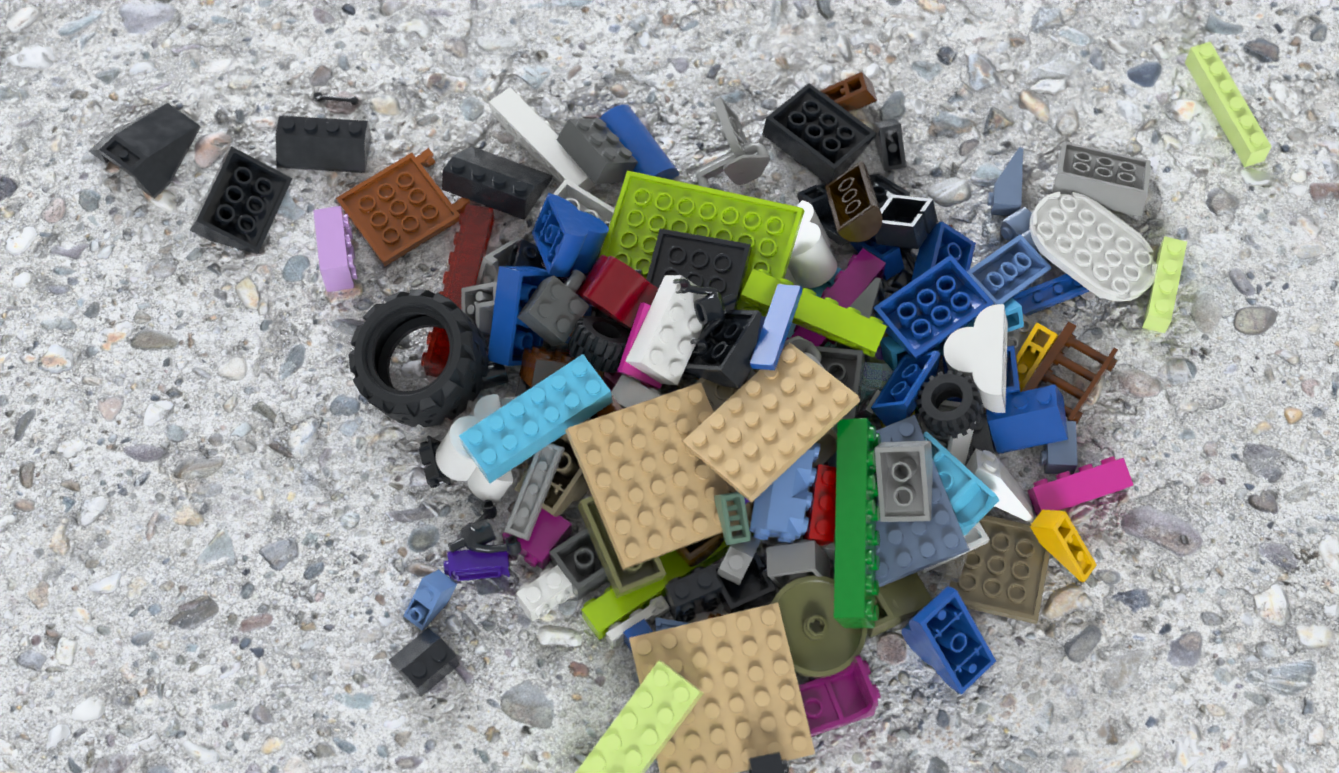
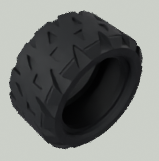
[349,289,489,427]

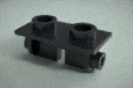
[419,435,451,488]

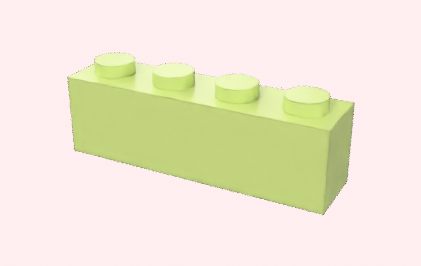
[1142,236,1187,333]

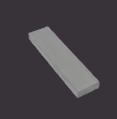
[504,443,565,541]

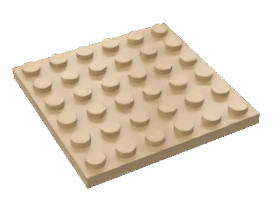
[566,382,753,570]
[629,603,815,773]

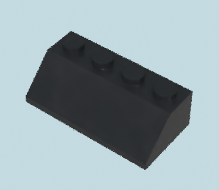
[276,115,371,173]

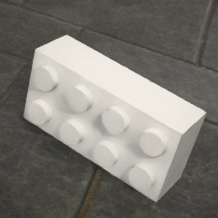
[625,275,707,385]

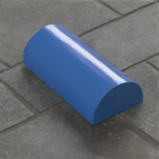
[599,104,679,180]

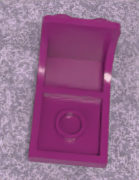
[799,655,880,737]

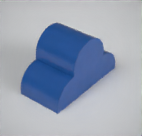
[532,193,609,277]
[901,587,996,694]

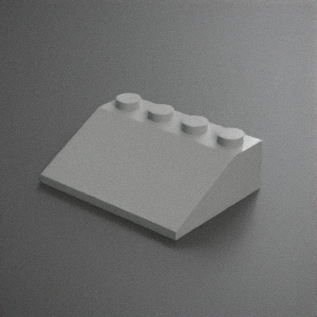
[1051,141,1151,216]

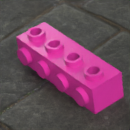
[1027,456,1133,516]

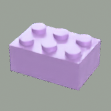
[313,206,358,292]

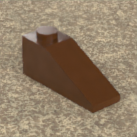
[820,72,877,111]

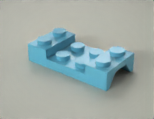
[923,431,1000,536]

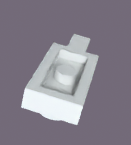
[606,595,670,649]

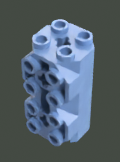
[749,443,820,544]

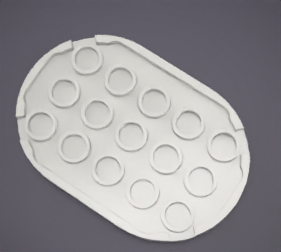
[1030,192,1157,301]

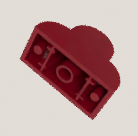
[576,255,659,331]

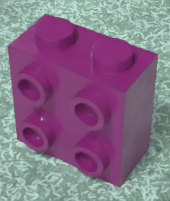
[502,508,572,570]

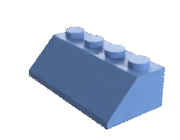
[966,234,1052,305]

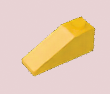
[1016,322,1059,392]
[1030,509,1097,582]

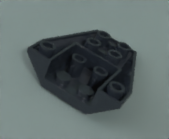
[89,103,201,199]

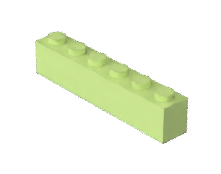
[1185,41,1272,168]

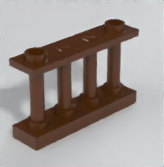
[1022,321,1118,425]

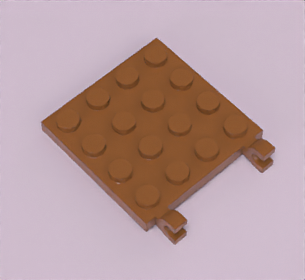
[336,148,472,267]

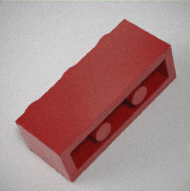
[803,464,837,546]

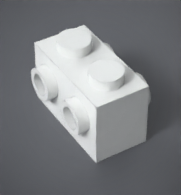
[516,565,573,622]

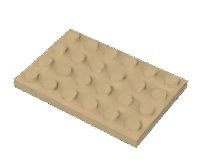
[683,343,860,503]

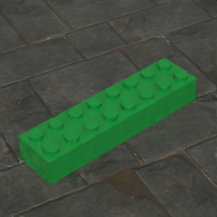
[834,418,881,628]

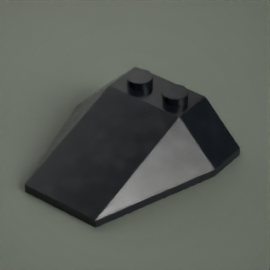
[797,173,910,246]

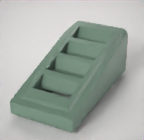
[714,492,751,545]

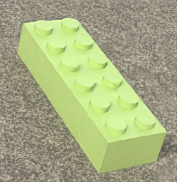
[576,661,704,773]

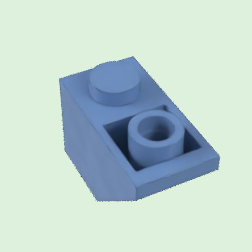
[404,570,457,630]

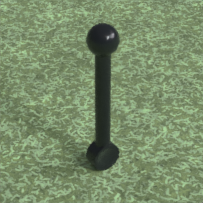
[314,92,359,105]

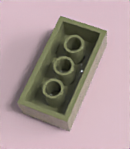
[578,496,666,598]

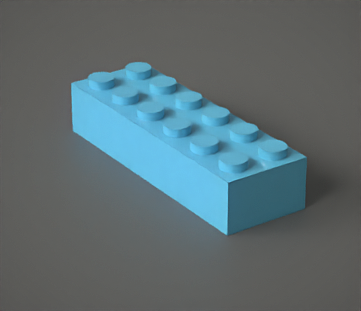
[459,354,613,484]

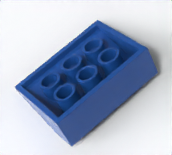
[873,255,995,359]

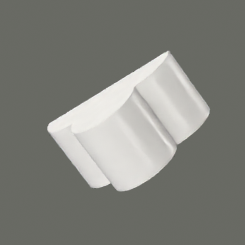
[784,201,837,288]
[944,304,1008,413]
[435,394,513,503]

